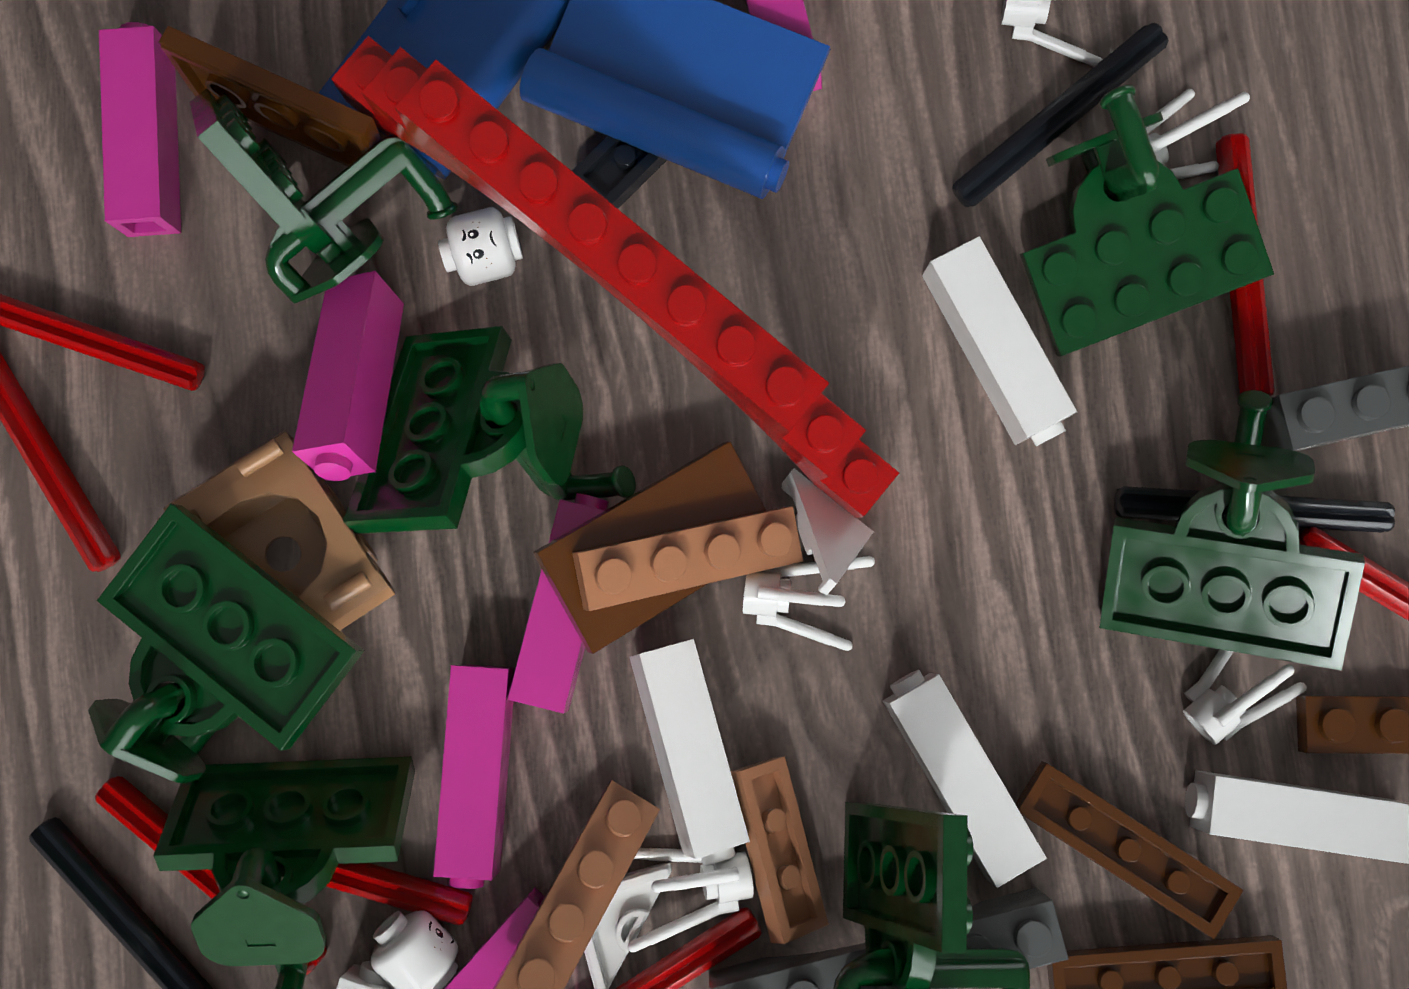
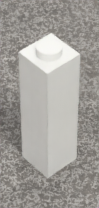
[922,236,1077,446]
[630,639,750,865]
[883,670,1047,888]
[1185,770,1409,864]

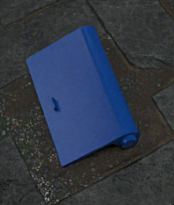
[319,0,570,180]
[520,0,831,199]

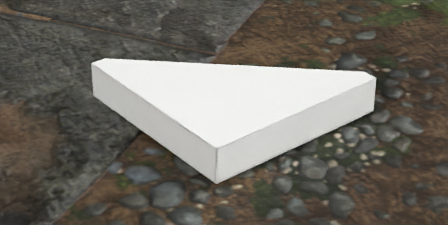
[781,468,874,596]
[584,861,672,989]

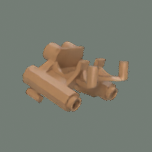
[157,430,395,631]

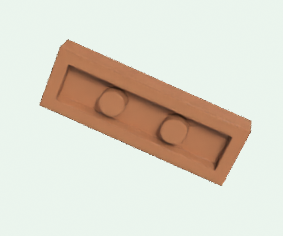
[731,756,829,944]

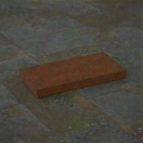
[158,26,382,166]
[533,441,766,654]

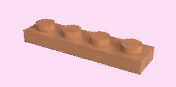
[572,506,803,611]
[493,780,660,989]

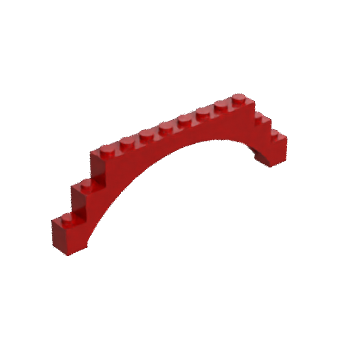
[331,36,899,518]

